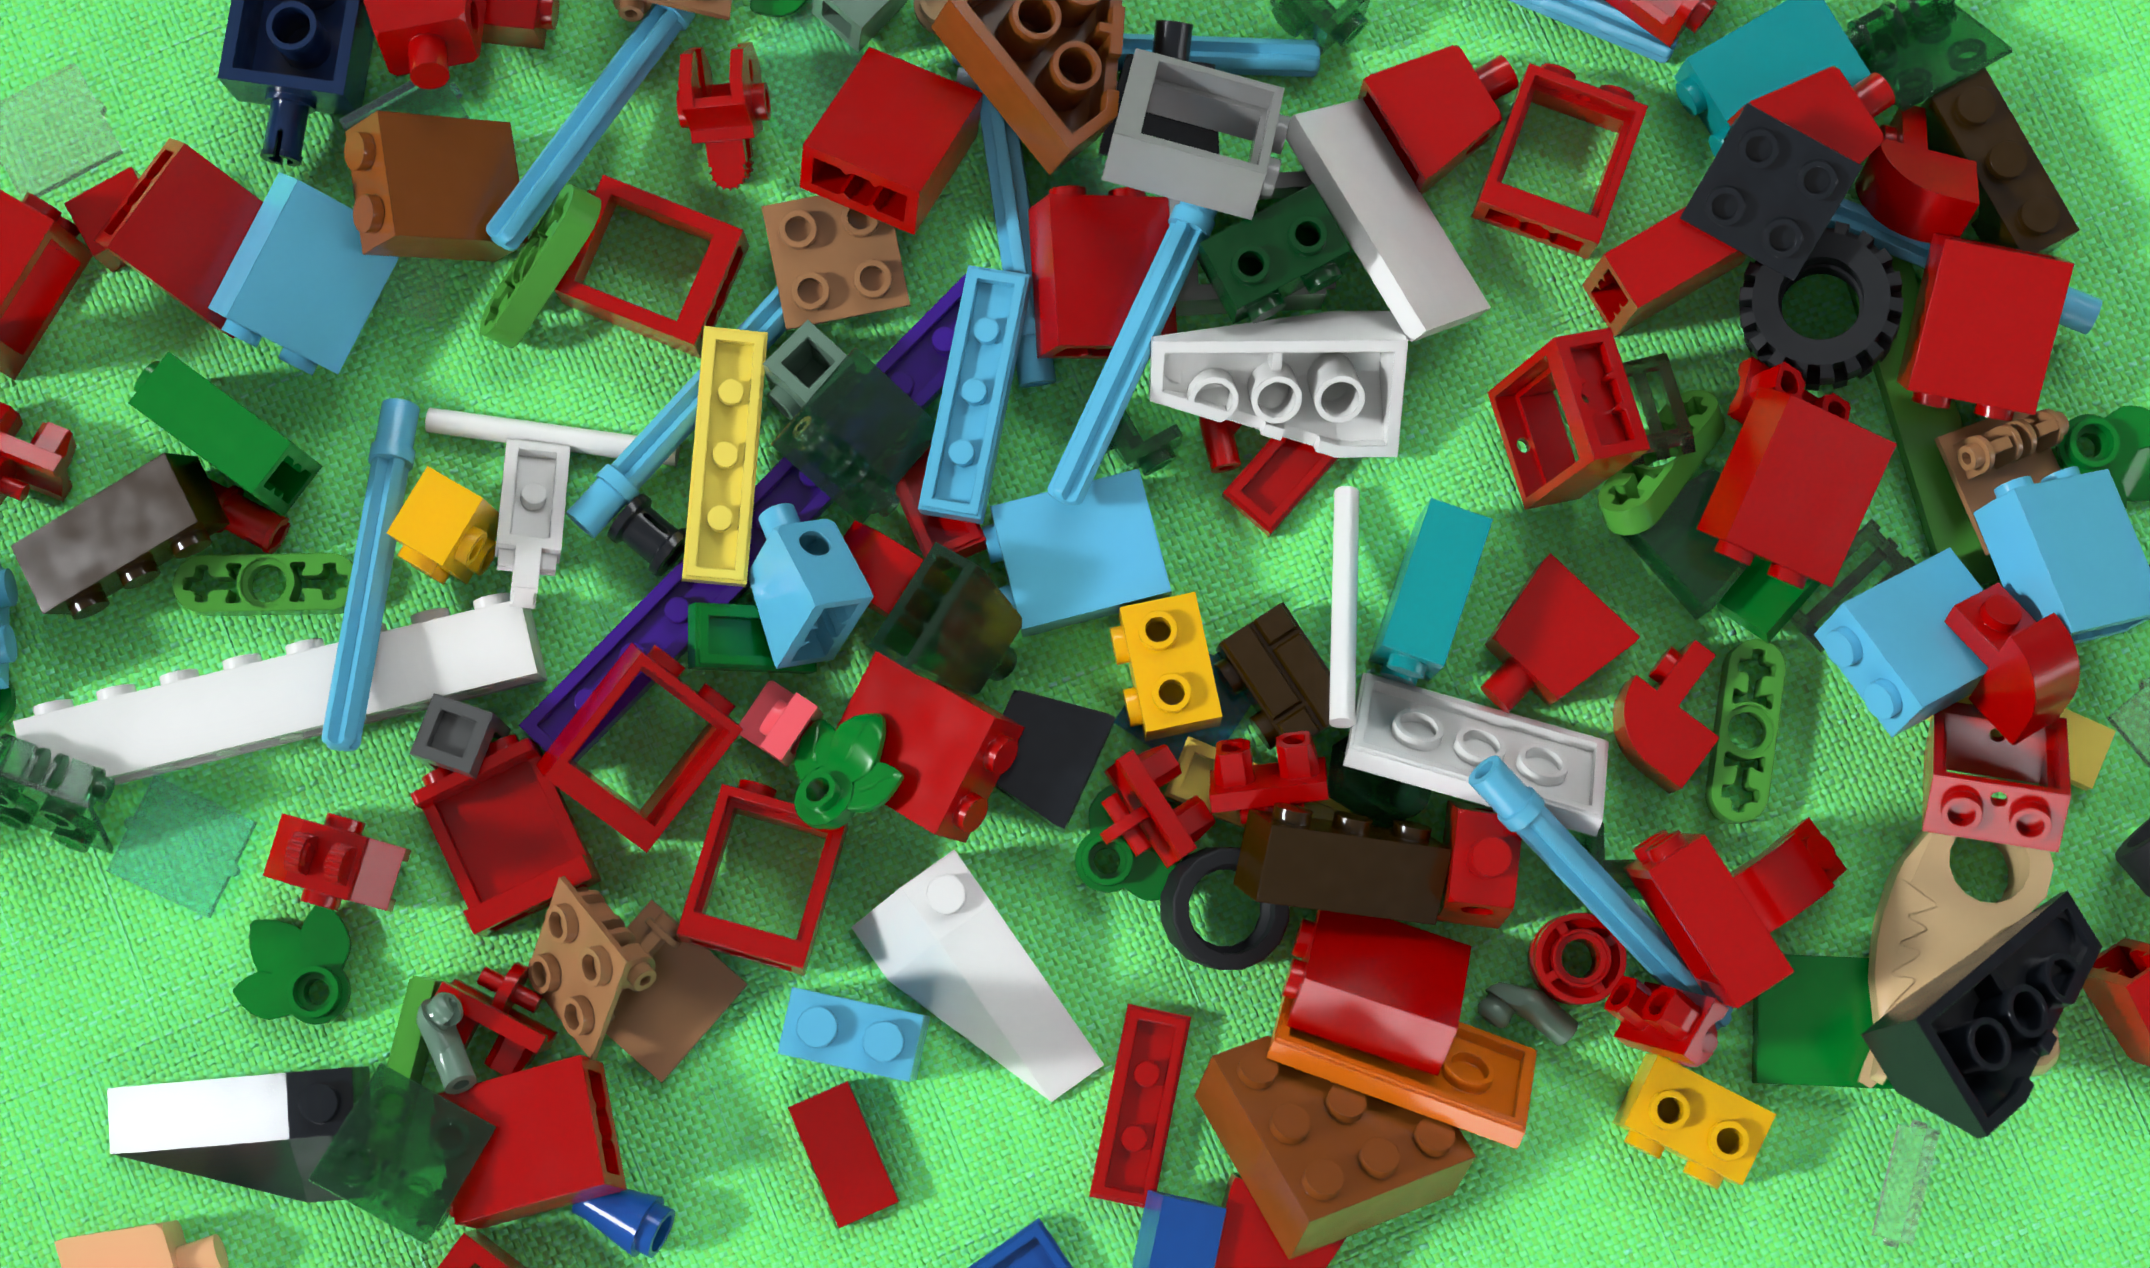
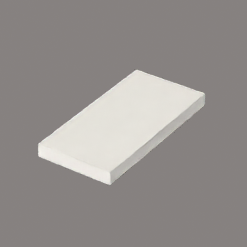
[1286,98,1491,342]
[1343,672,1609,837]

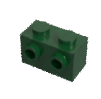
[1197,183,1351,324]

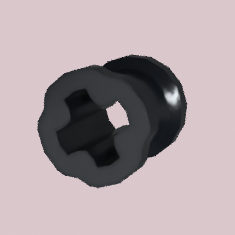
[607,493,686,577]

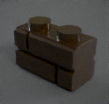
[1214,602,1332,750]

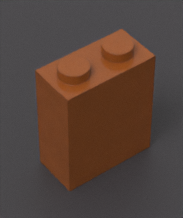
[344,110,528,262]

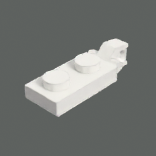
[495,438,571,609]

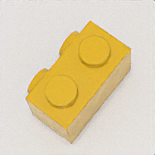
[386,466,499,585]
[1109,592,1223,741]
[1612,1053,1776,1190]

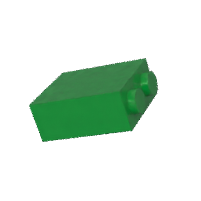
[128,351,323,516]

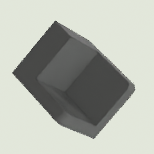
[410,693,511,779]

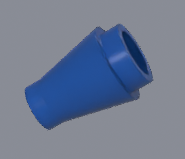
[572,1189,675,1258]

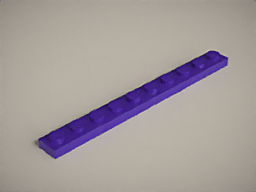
[519,274,966,763]

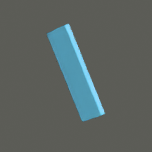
[918,265,1033,524]

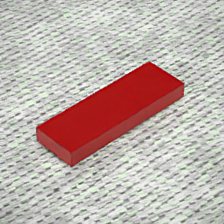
[1089,1004,1191,1208]

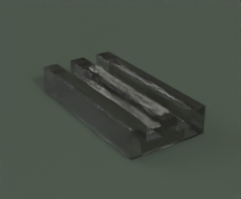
[1623,353,1696,466]
[1790,519,1916,652]

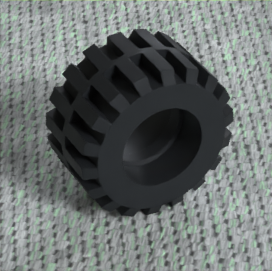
[1739,221,1904,391]

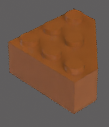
[931,0,1125,175]
[1194,1036,1476,1260]

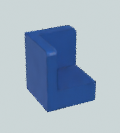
[1133,1190,1226,1268]

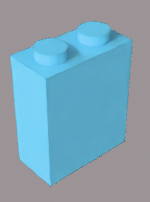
[208,172,399,376]
[1973,466,2150,644]
[982,469,1172,638]
[1813,547,1988,738]
[777,987,930,1082]

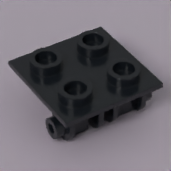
[1680,103,1863,281]

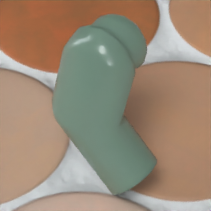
[1478,982,1578,1046]
[416,992,477,1094]

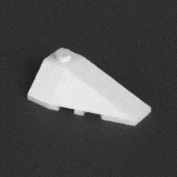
[1148,311,1408,458]
[851,849,1104,1102]

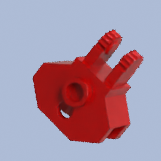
[676,42,771,191]
[263,812,411,912]

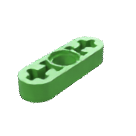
[480,183,601,349]
[1598,390,1726,535]
[173,553,353,616]
[1705,639,1786,824]

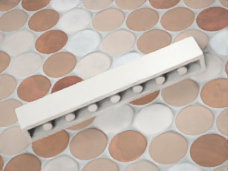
[13,593,548,801]

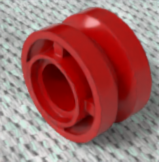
[1528,913,1627,1005]

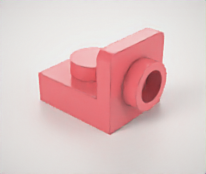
[738,681,824,767]

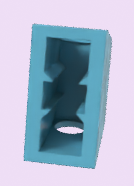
[749,503,874,669]

